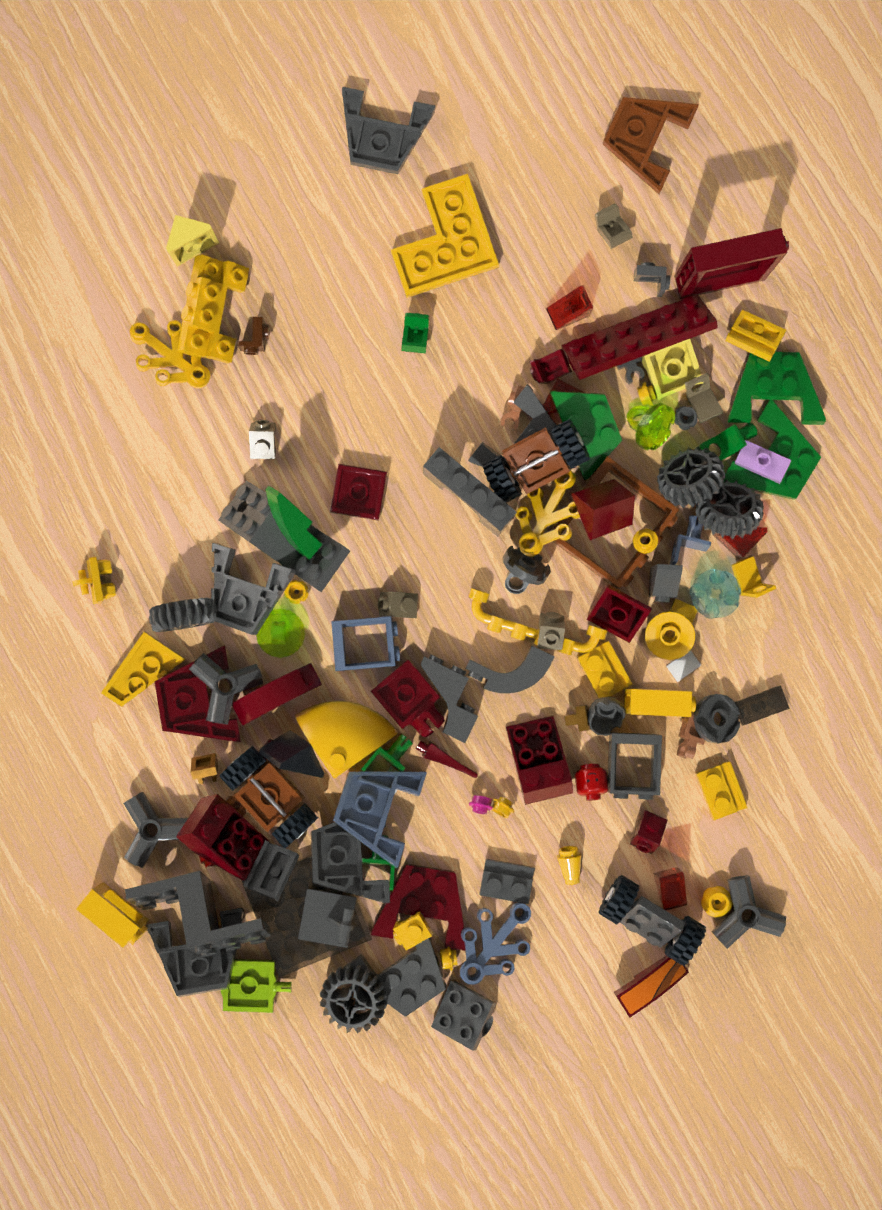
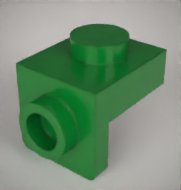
[401,313,430,354]

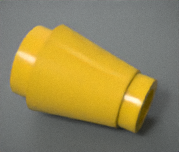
[557,846,581,885]

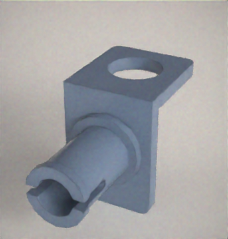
[670,515,711,565]

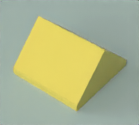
[166,215,219,267]

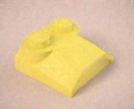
[642,339,703,400]

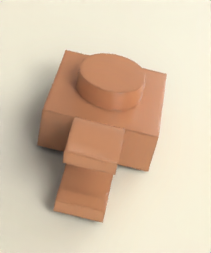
[500,385,524,431]
[677,714,705,759]

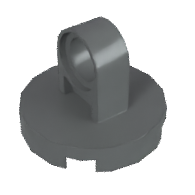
[503,546,551,594]

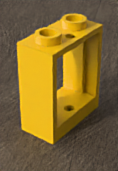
[624,689,696,717]
[76,882,149,948]

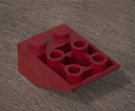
[506,716,573,805]
[176,794,269,881]

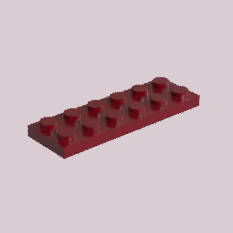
[561,294,718,380]

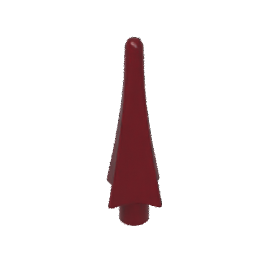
[416,740,478,778]

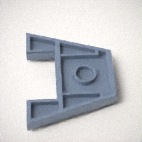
[333,772,427,868]

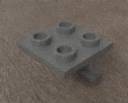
[298,888,357,948]

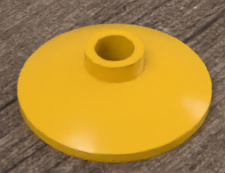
[645,611,695,660]

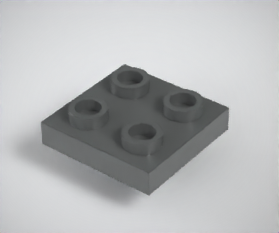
[431,981,496,1051]

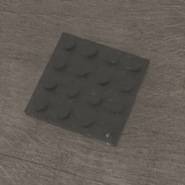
[243,855,372,977]

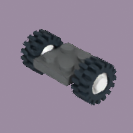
[598,875,706,966]

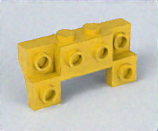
[177,254,249,364]

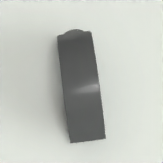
[465,646,555,693]

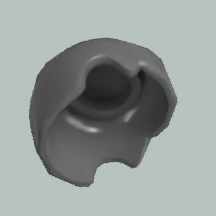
[587,697,626,736]

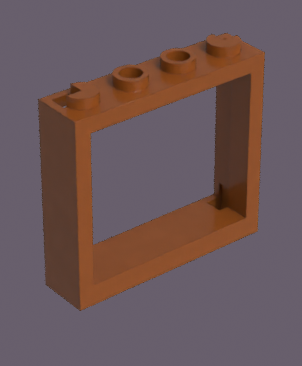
[552,456,679,589]

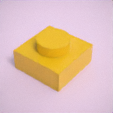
[669,599,698,623]

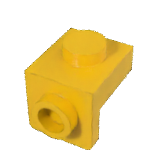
[393,912,433,951]

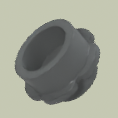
[673,406,698,430]

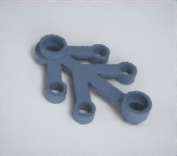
[460,902,531,985]

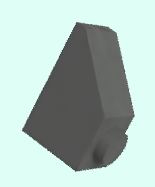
[649,564,683,603]

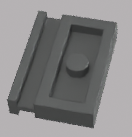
[244,840,299,902]
[479,858,535,904]

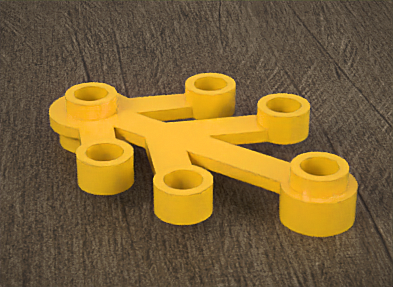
[130,320,210,388]
[516,470,580,557]

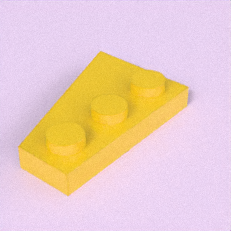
[101,631,185,707]

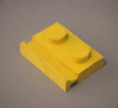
[725,309,786,362]
[577,641,632,698]
[695,761,748,820]

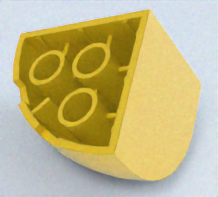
[295,701,399,779]

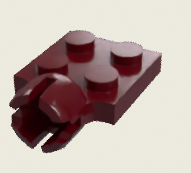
[370,660,444,737]

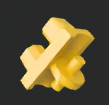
[72,557,116,604]

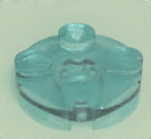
[689,569,741,619]

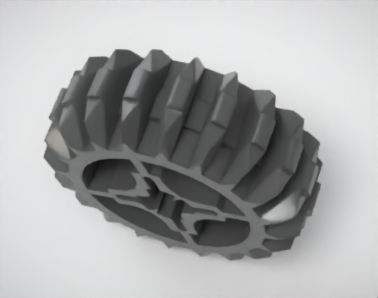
[657,446,725,508]
[695,479,764,540]
[149,598,217,632]
[320,964,387,1034]

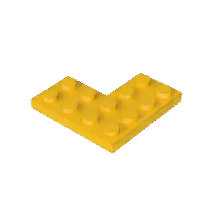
[391,174,499,298]

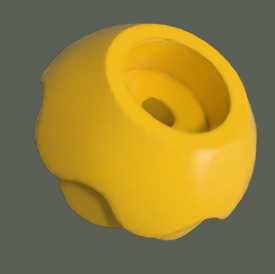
[701,886,732,917]

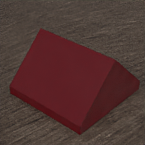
[571,479,635,540]
[586,584,652,643]

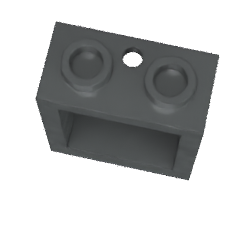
[608,732,662,800]

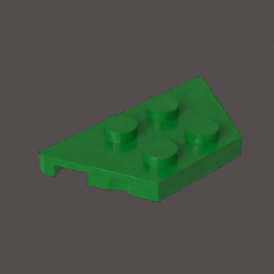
[550,391,622,480]

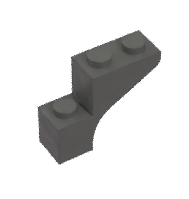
[421,655,478,743]

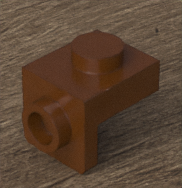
[238,317,270,355]

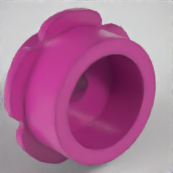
[469,795,493,814]

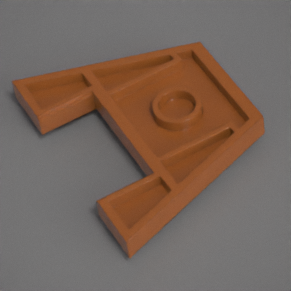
[603,97,699,194]

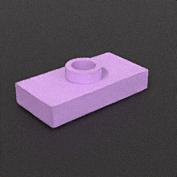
[735,440,791,484]

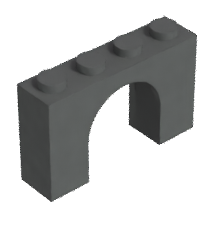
[423,447,517,537]

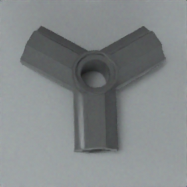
[189,653,263,725]
[123,792,188,868]
[711,875,786,949]

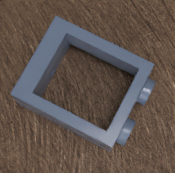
[331,616,400,671]

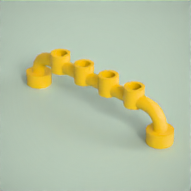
[468,588,607,655]

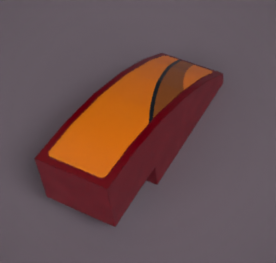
[614,956,689,1018]

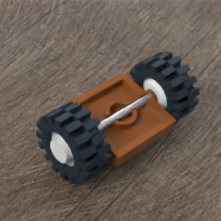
[483,419,590,503]
[219,746,318,848]

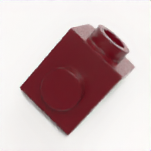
[530,349,572,384]
[630,810,668,854]

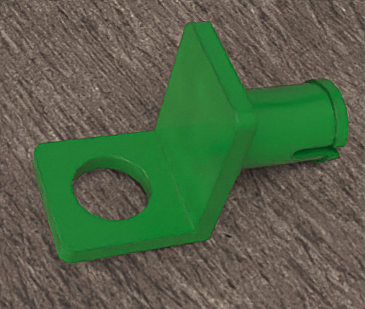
[699,423,757,461]
[360,734,413,772]
[362,835,395,891]

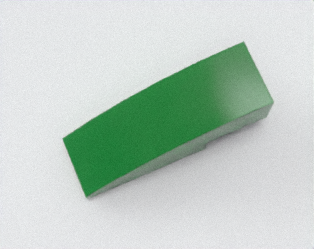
[265,486,322,560]

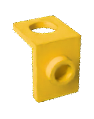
[731,556,777,598]

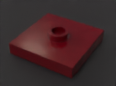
[330,464,387,521]

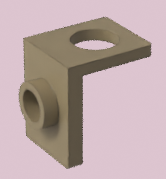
[685,373,723,423]

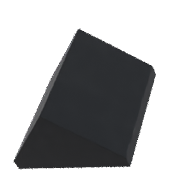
[259,730,324,778]

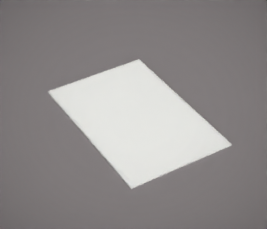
[666,650,701,682]

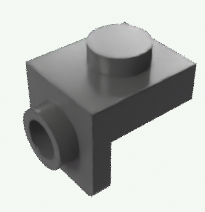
[633,262,670,297]

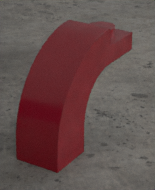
[232,663,322,726]

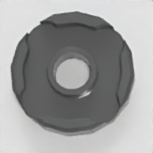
[693,694,740,744]

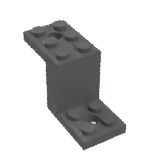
[218,480,350,592]
[125,871,272,957]

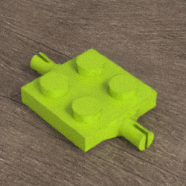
[221,959,292,1013]

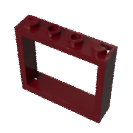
[674,228,789,299]

